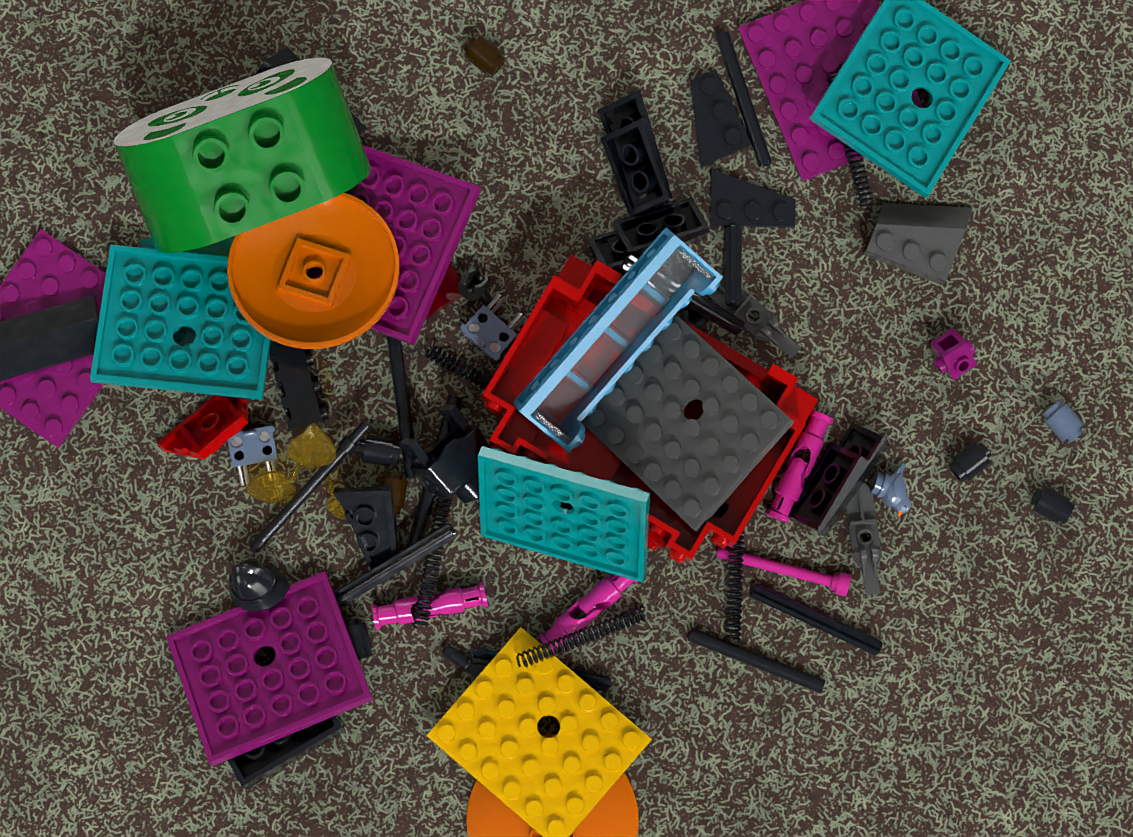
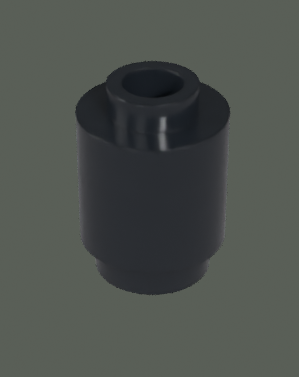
[358,435,401,467]
[948,442,992,483]
[1030,486,1075,524]
[345,618,373,660]

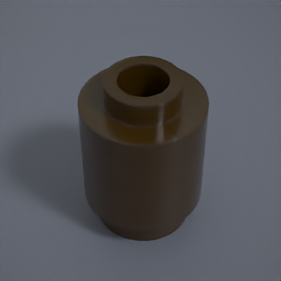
[463,36,506,76]
[379,472,408,515]

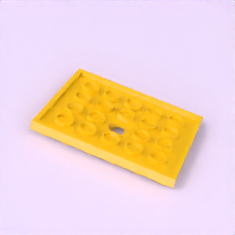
[426,627,652,837]

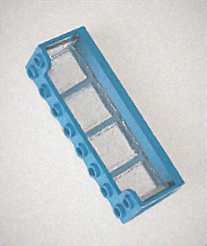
[513,227,723,452]

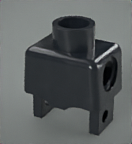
[398,405,491,504]

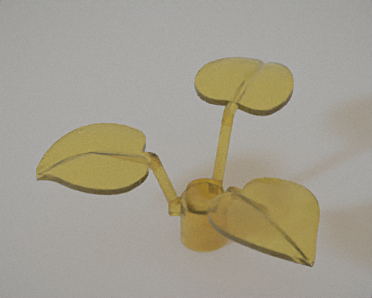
[246,423,348,520]

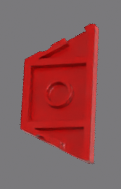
[157,395,248,460]

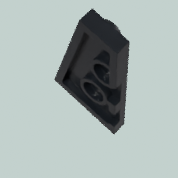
[690,69,751,169]
[710,170,796,228]
[333,486,399,569]

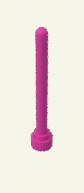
[716,547,851,597]

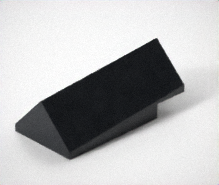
[598,90,673,216]
[588,197,710,273]
[0,295,100,382]
[788,423,890,537]

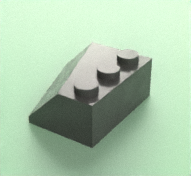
[863,203,972,286]

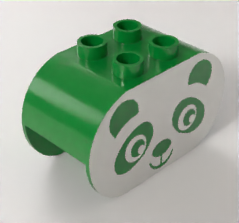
[114,58,371,253]

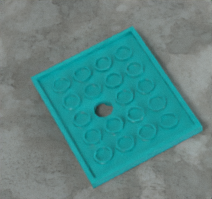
[809,0,1011,198]
[90,245,271,400]
[478,446,650,583]

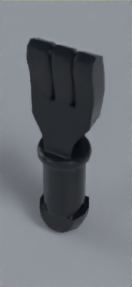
[442,646,486,679]

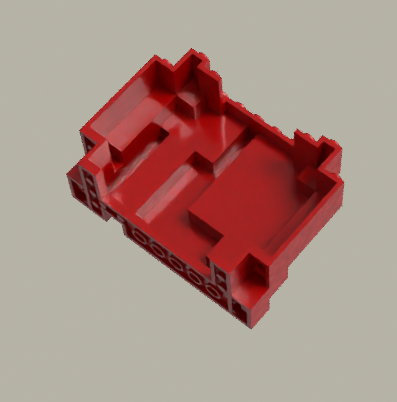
[482,254,818,564]

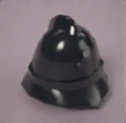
[229,560,290,612]

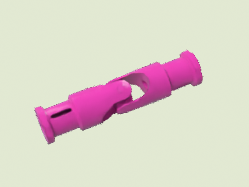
[765,410,834,524]
[538,574,638,655]
[371,582,488,630]

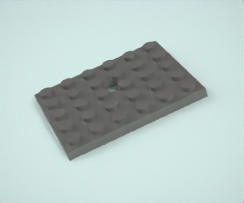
[581,314,794,532]

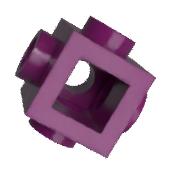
[930,328,977,380]

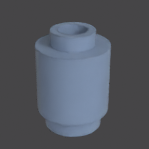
[1042,400,1084,443]

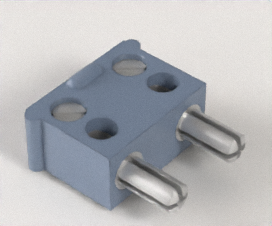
[459,294,526,361]
[227,426,279,486]

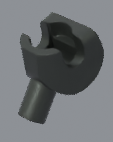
[457,266,493,307]

